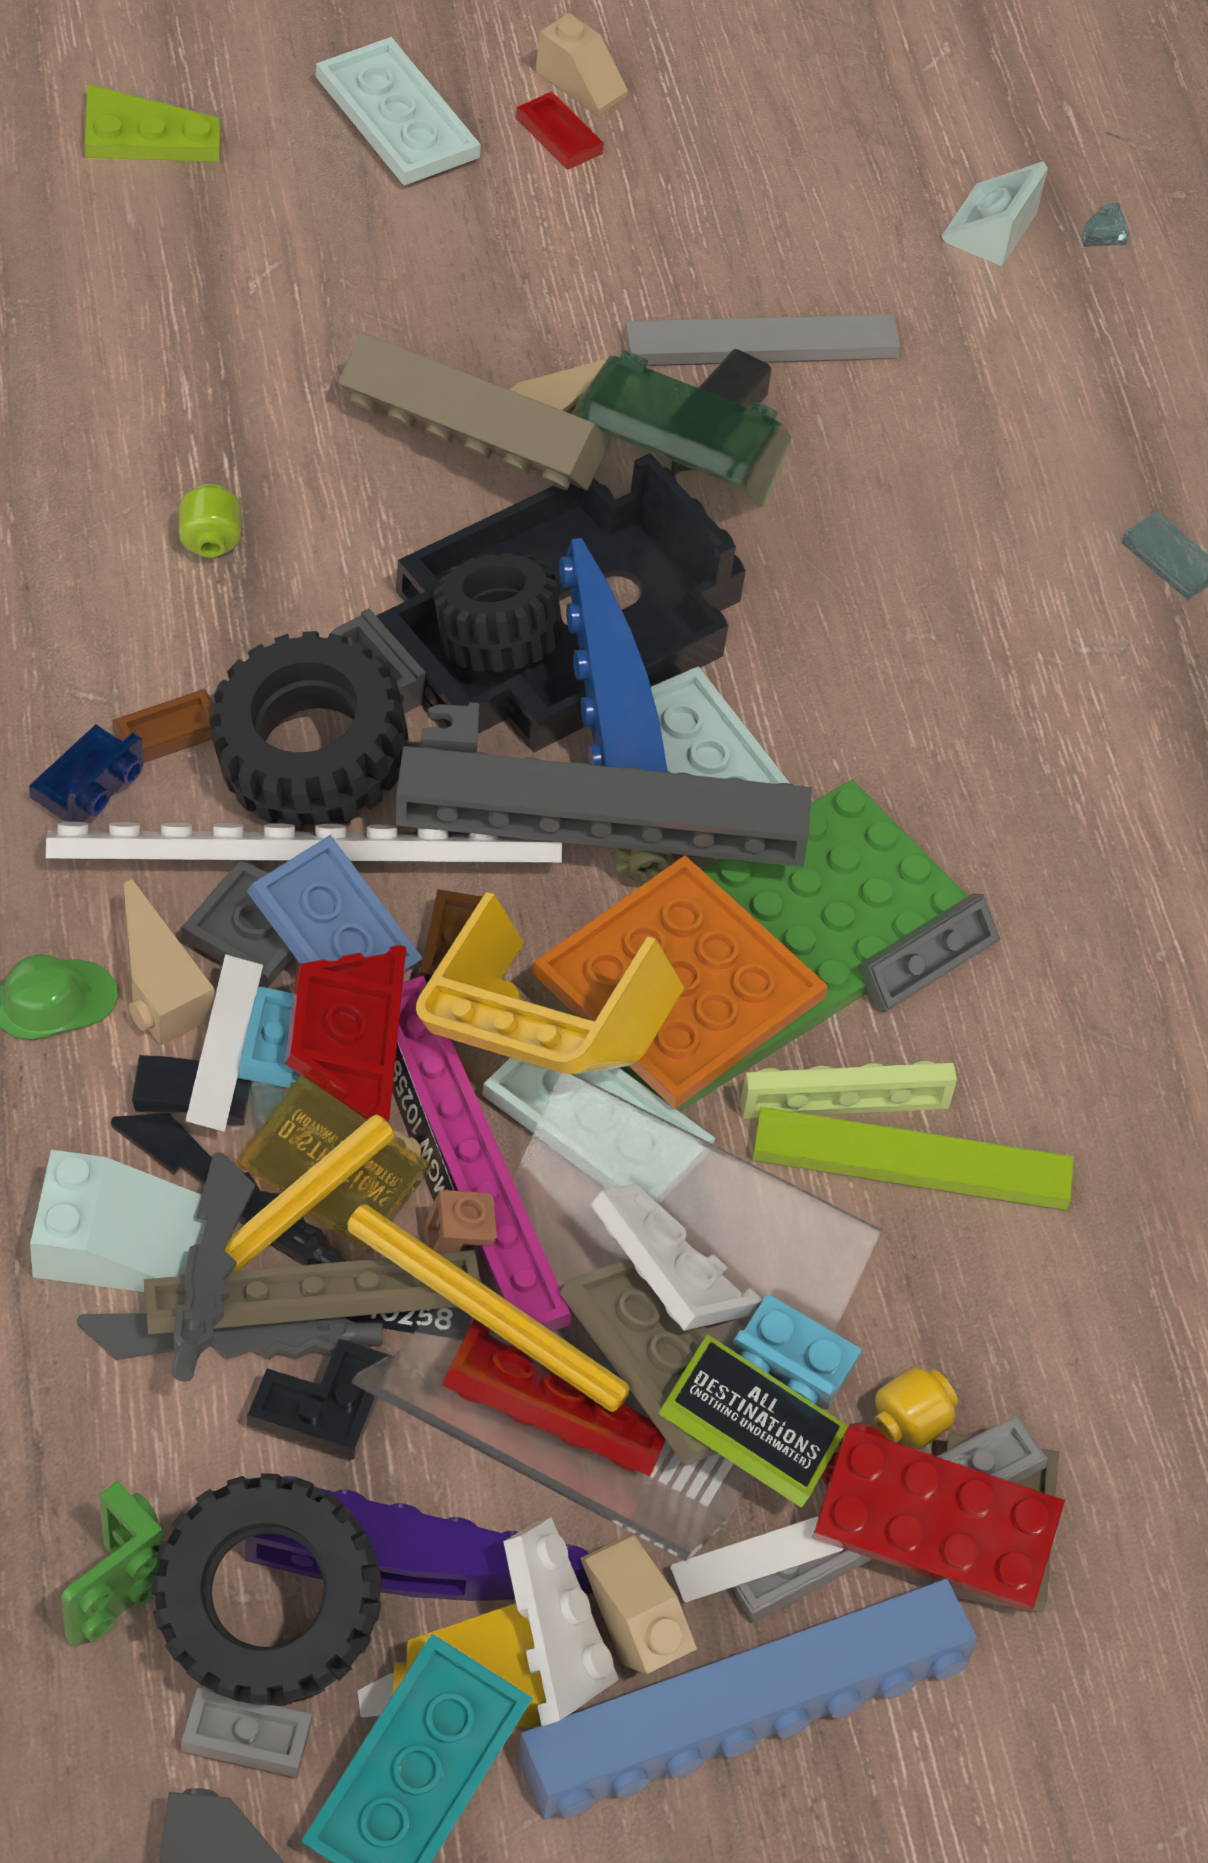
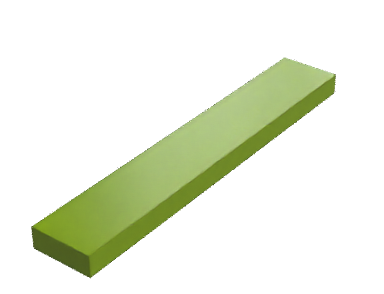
[753,1106,1074,1211]

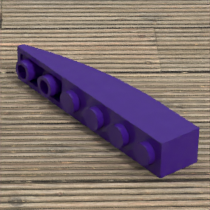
[245,1476,593,1601]

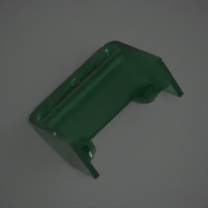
[573,350,792,506]

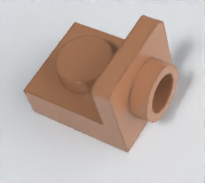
[424,1190,497,1253]

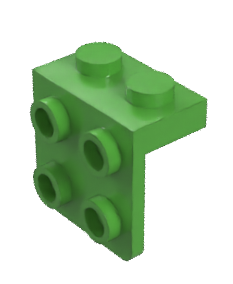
[61,1481,163,1647]

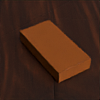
[113,689,213,767]

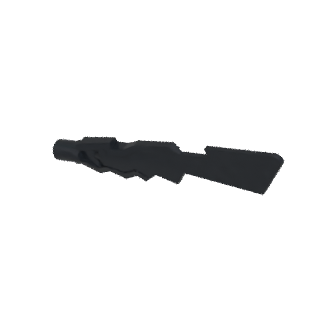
[111,1113,347,1265]

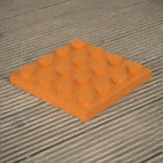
[532,855,828,1109]

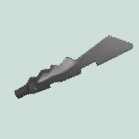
[171,1153,255,1382]
[77,1313,382,1360]

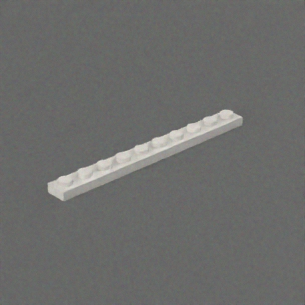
[46,822,562,863]

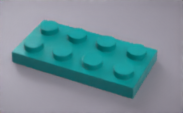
[301,1634,533,1863]

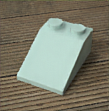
[30,1150,207,1292]

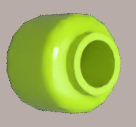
[179,484,241,558]

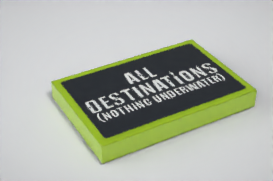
[658,1334,848,1508]

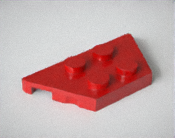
[285,945,406,1122]

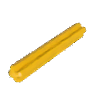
[225,1115,395,1272]

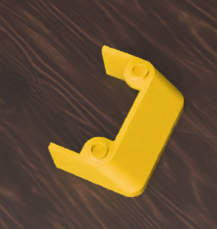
[416,892,684,1074]

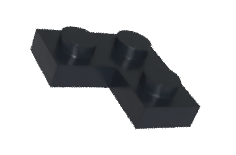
[247,1339,392,1460]

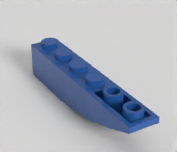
[559,538,668,773]

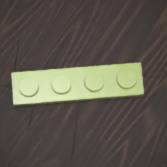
[740,1061,957,1119]

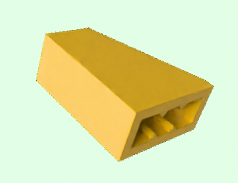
[392,1603,546,1728]

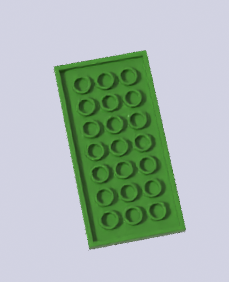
[555,779,968,1112]

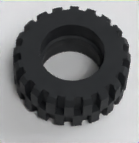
[209,631,409,829]
[151,1473,382,1706]

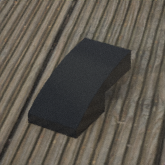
[132,1055,251,1125]

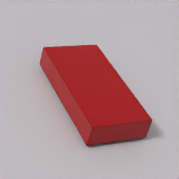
[516,91,604,170]

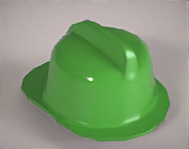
[0,954,118,1040]

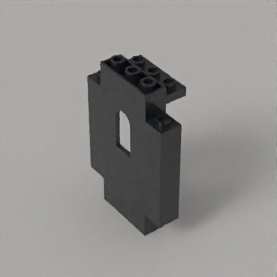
[376,453,746,753]

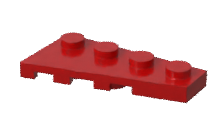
[442,1318,666,1477]

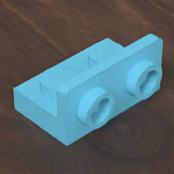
[733,1293,863,1410]

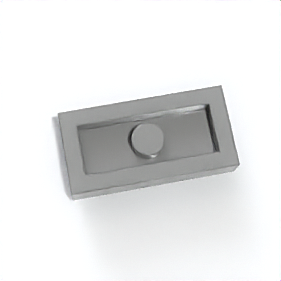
[181,1688,313,1778]

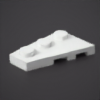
[591,1184,763,1331]
[503,1517,619,1726]

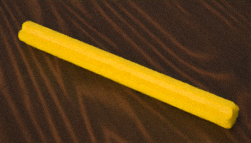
[347,1204,630,1412]

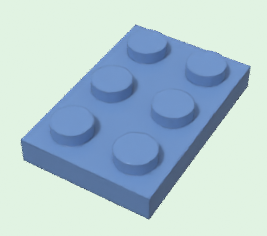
[246,835,423,974]

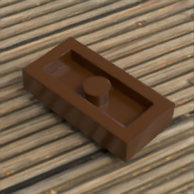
[420,889,482,983]

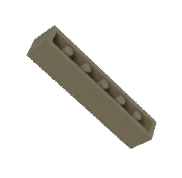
[337,333,612,490]

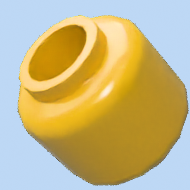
[873,1367,958,1450]

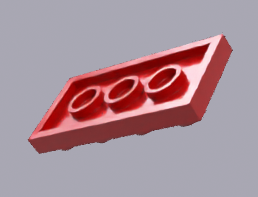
[812,1427,1065,1612]

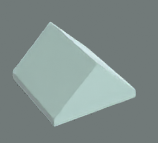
[941,161,1048,266]

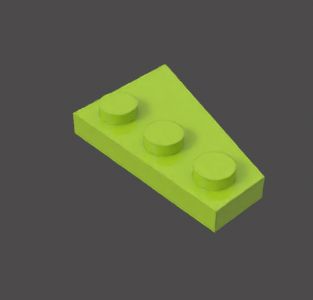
[85,83,220,162]

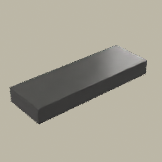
[858,893,1000,1012]

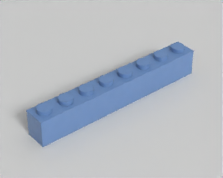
[517,1579,977,1820]

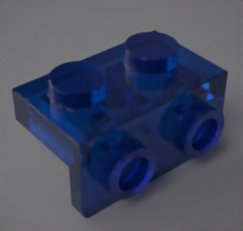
[29,724,144,822]

